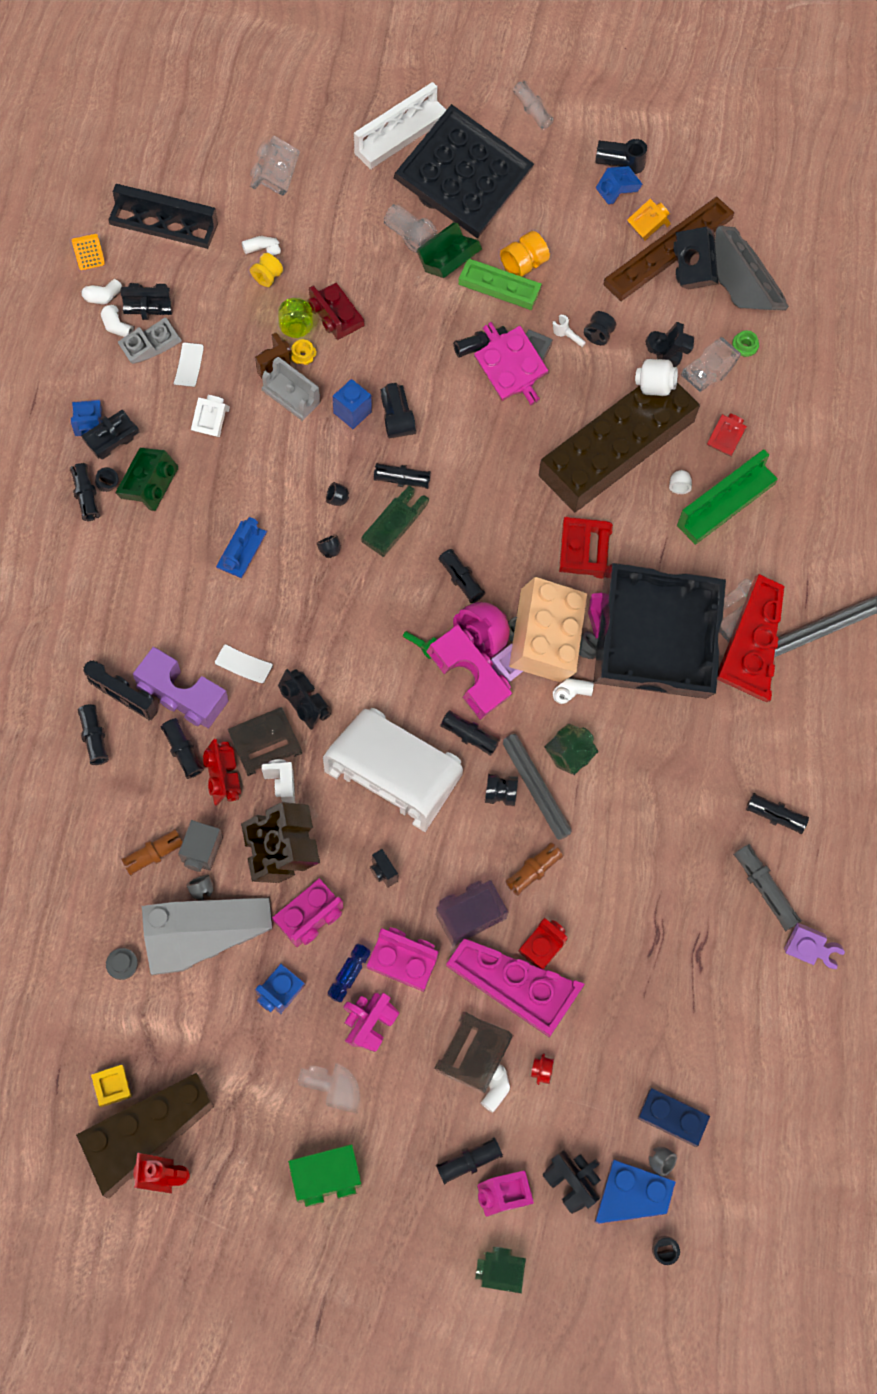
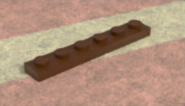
[603,196,735,301]

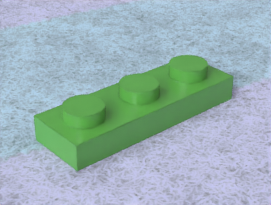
[458,259,542,310]

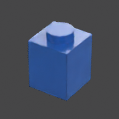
[332,379,372,429]

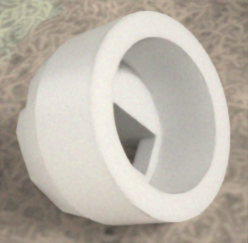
[669,470,692,494]

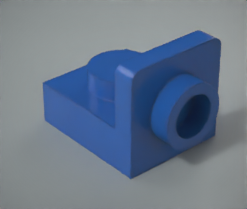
[596,166,643,204]
[71,400,102,436]
[255,964,305,1014]

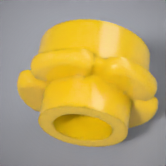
[291,339,316,365]

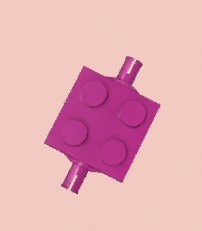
[474,322,548,405]

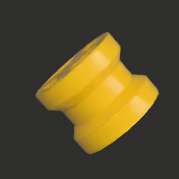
[250,253,283,287]

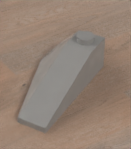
[142,898,273,975]

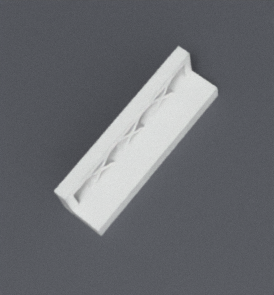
[354,82,446,169]

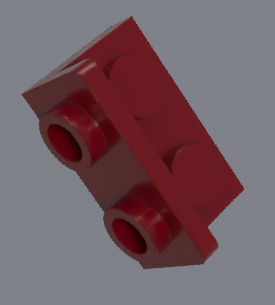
[307,282,365,340]

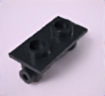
[278,669,331,730]

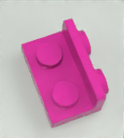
[272,878,344,948]
[367,927,439,992]

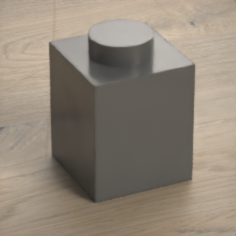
[178,820,223,872]

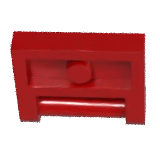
[559,517,613,579]

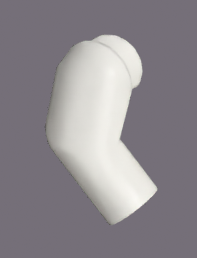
[242,236,281,256]
[82,279,123,305]
[101,305,134,337]
[553,678,594,704]
[481,1062,510,1113]

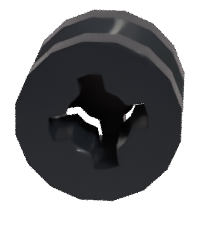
[583,311,617,346]

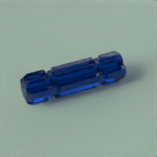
[327,944,370,1003]

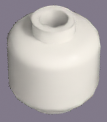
[635,359,678,396]

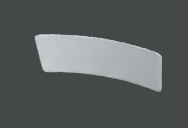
[174,343,204,387]
[215,645,273,683]

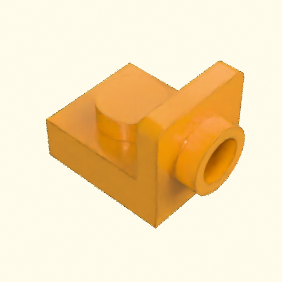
[627,198,671,241]

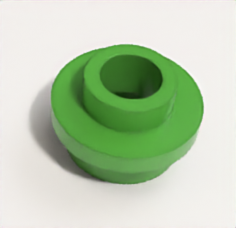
[732,330,759,357]

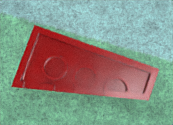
[717,574,785,703]

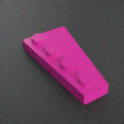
[446,939,585,1038]

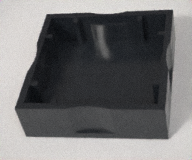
[593,563,726,699]

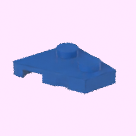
[594,1160,676,1224]

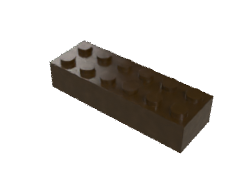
[538,382,700,513]

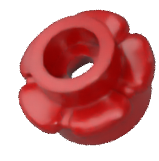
[531,1053,554,1085]

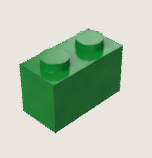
[288,1144,362,1207]

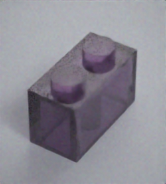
[435,880,508,947]

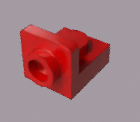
[707,413,747,457]
[518,918,568,970]

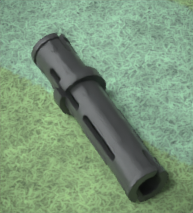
[733,844,802,932]

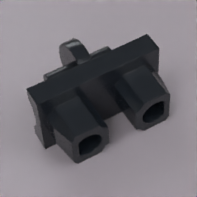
[120,283,172,320]
[645,322,694,367]
[81,409,140,459]
[542,1150,601,1214]

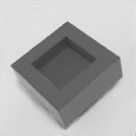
[526,329,553,361]

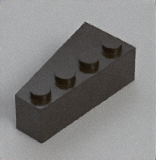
[76,1072,214,1198]

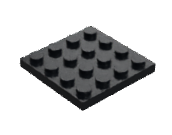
[393,104,534,239]

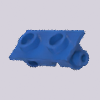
[216,517,267,578]

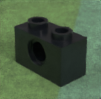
[674,226,718,289]

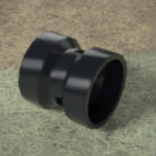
[485,773,518,807]

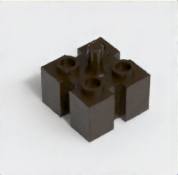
[241,802,320,883]

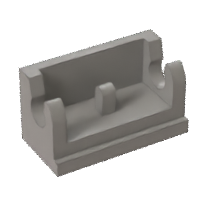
[261,357,320,421]

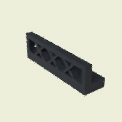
[108,183,218,249]

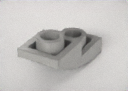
[118,317,182,364]

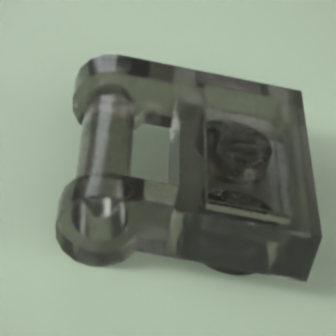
[227,707,303,777]
[434,1012,513,1093]

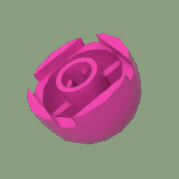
[453,602,510,659]

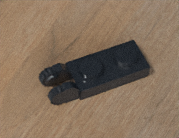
[83,660,157,721]

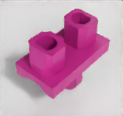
[343,993,399,1052]

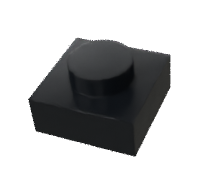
[370,849,398,888]

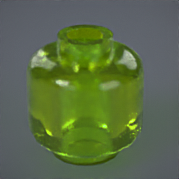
[278,298,313,338]

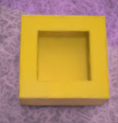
[91,1065,132,1108]

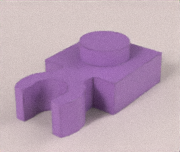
[784,922,845,969]

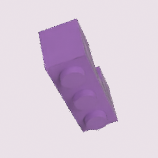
[133,646,229,729]

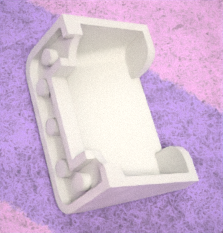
[323,708,463,832]

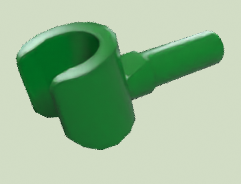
[403,631,437,659]

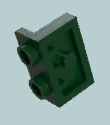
[417,222,482,278]
[115,448,178,511]

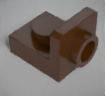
[255,332,292,379]

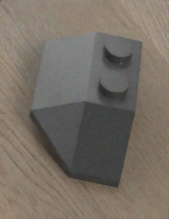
[715,226,789,311]

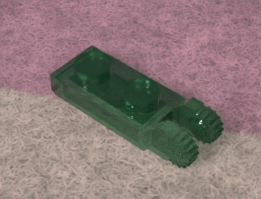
[361,486,429,557]

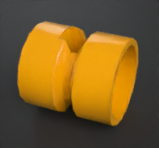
[500,231,550,277]

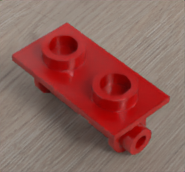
[203,739,241,806]
[133,1153,190,1193]

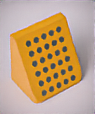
[71,234,105,270]

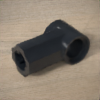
[595,139,647,174]
[380,383,416,439]

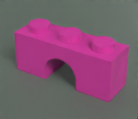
[427,625,512,720]

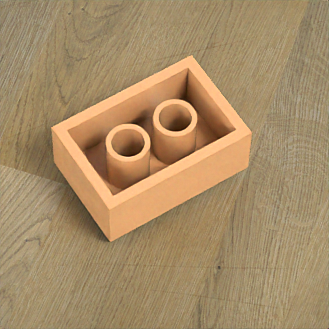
[509,577,587,683]

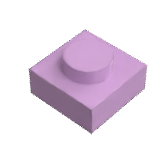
[491,643,523,682]

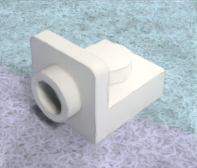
[191,395,230,437]
[262,759,295,803]

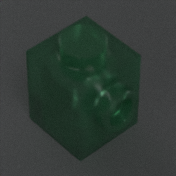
[475,1247,526,1294]

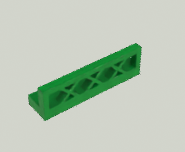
[677,449,778,545]

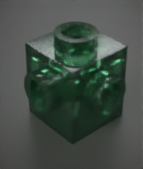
[544,724,599,775]

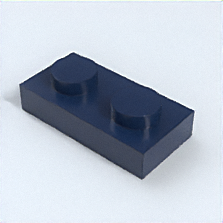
[637,1088,710,1147]

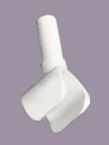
[553,315,586,347]

